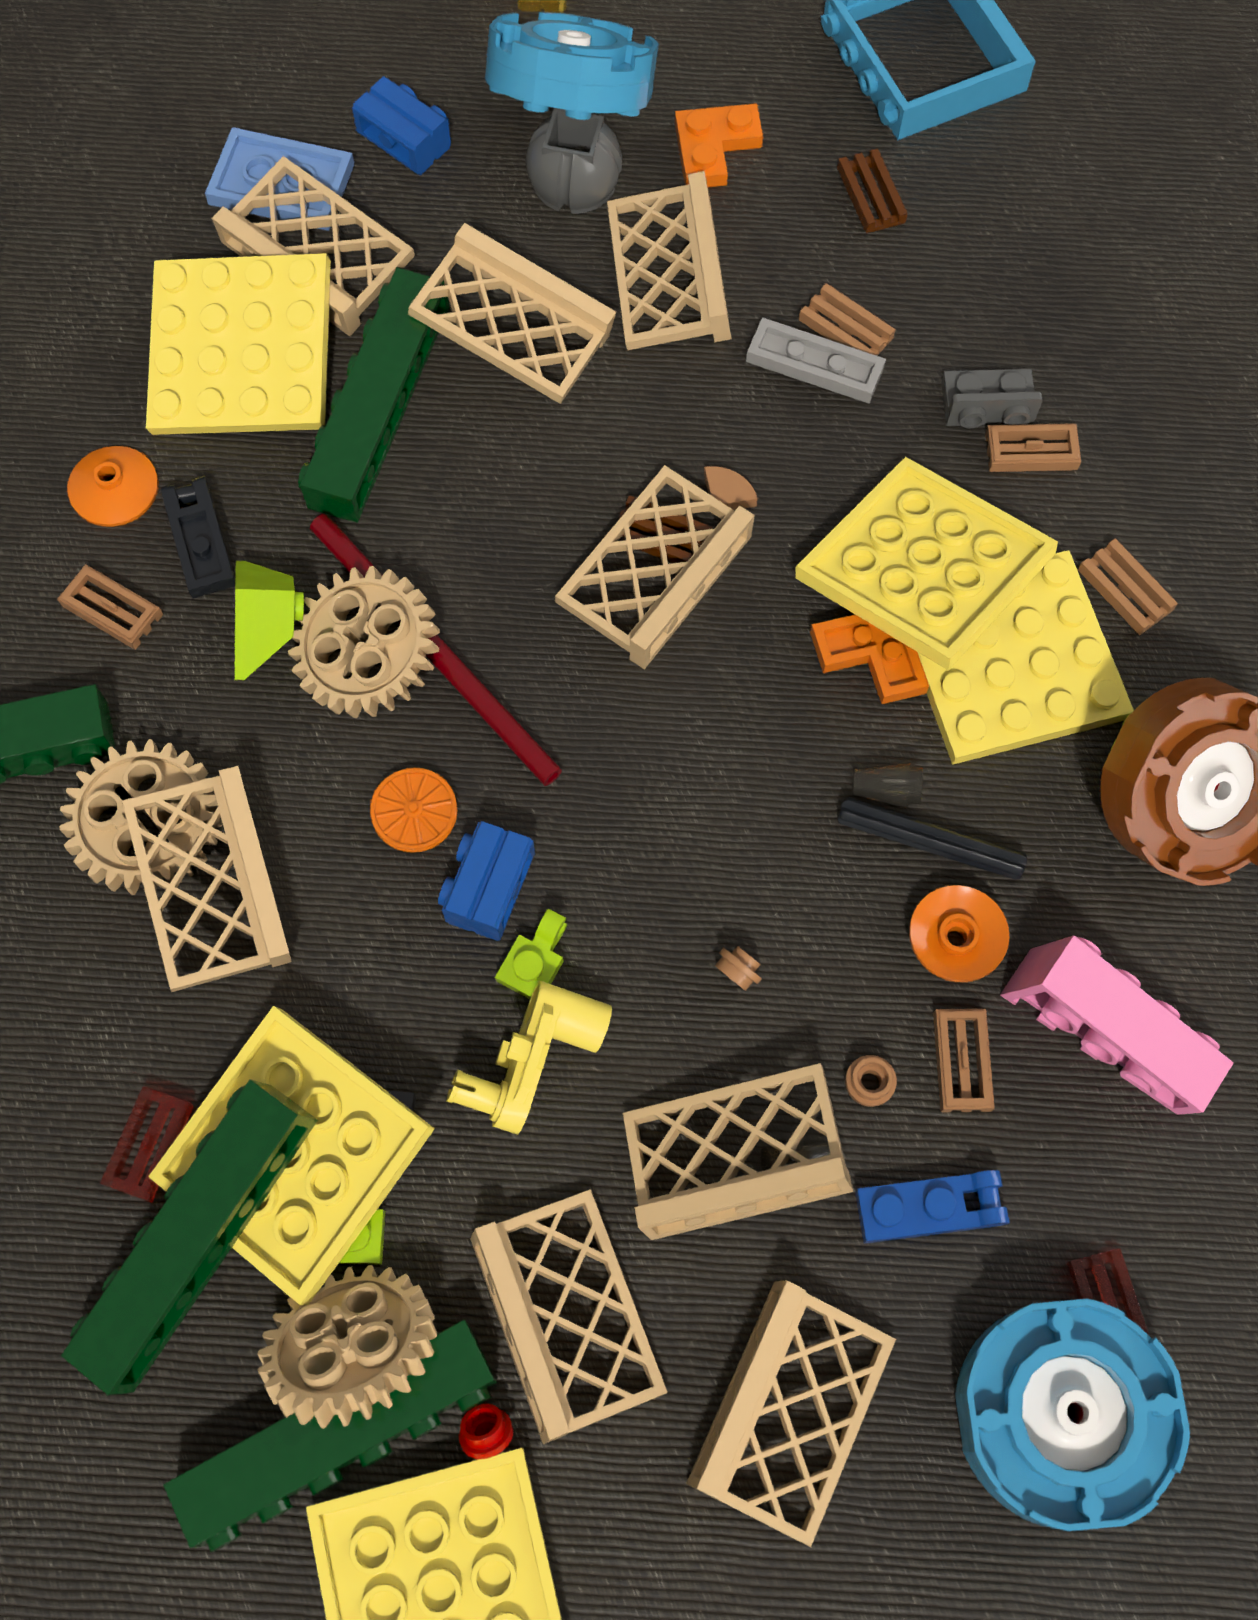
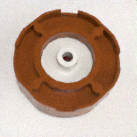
[1101,678,1258,886]

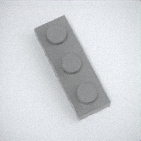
[746,317,886,404]

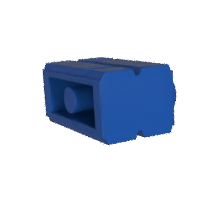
[352,76,451,175]
[438,821,535,941]

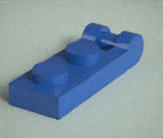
[855,1170,1010,1244]

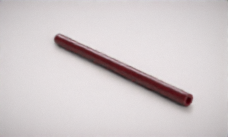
[310,514,562,786]

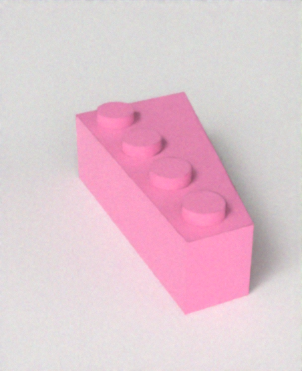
[1000,936,1234,1115]

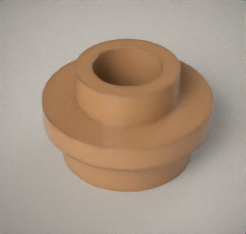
[715,946,762,991]
[845,1055,897,1107]

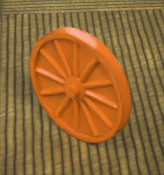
[370,768,457,853]

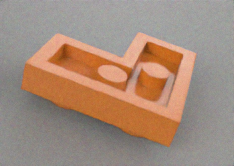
[675,103,763,187]
[810,615,929,704]

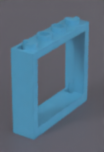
[821,0,1035,140]

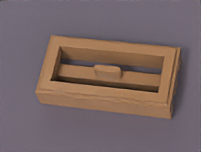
[799,283,895,356]
[985,424,1081,472]
[1078,538,1178,635]
[57,564,163,650]
[933,1009,995,1113]

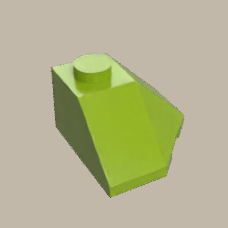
[235,561,304,680]

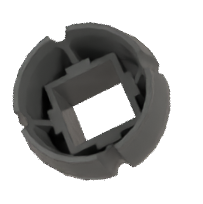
[526,108,622,214]

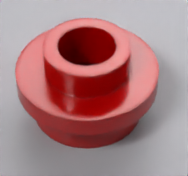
[459,1404,513,1459]

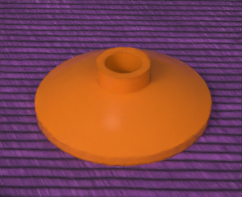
[67,446,159,527]
[909,885,1009,982]

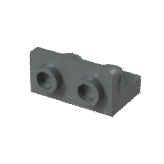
[941,369,1042,428]

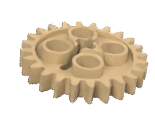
[288,566,440,718]
[59,739,223,895]
[258,1265,437,1428]

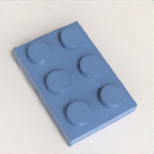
[205,127,354,231]

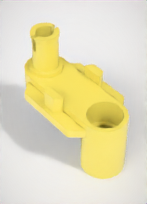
[446,981,612,1135]

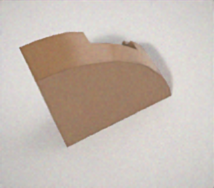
[704,466,758,510]

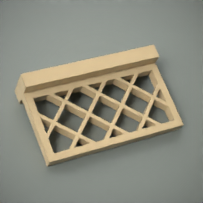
[212,156,415,336]
[607,171,732,350]
[408,223,616,404]
[555,465,755,670]
[122,766,292,992]
[623,1063,854,1240]
[470,1189,668,1444]
[686,1281,896,1547]

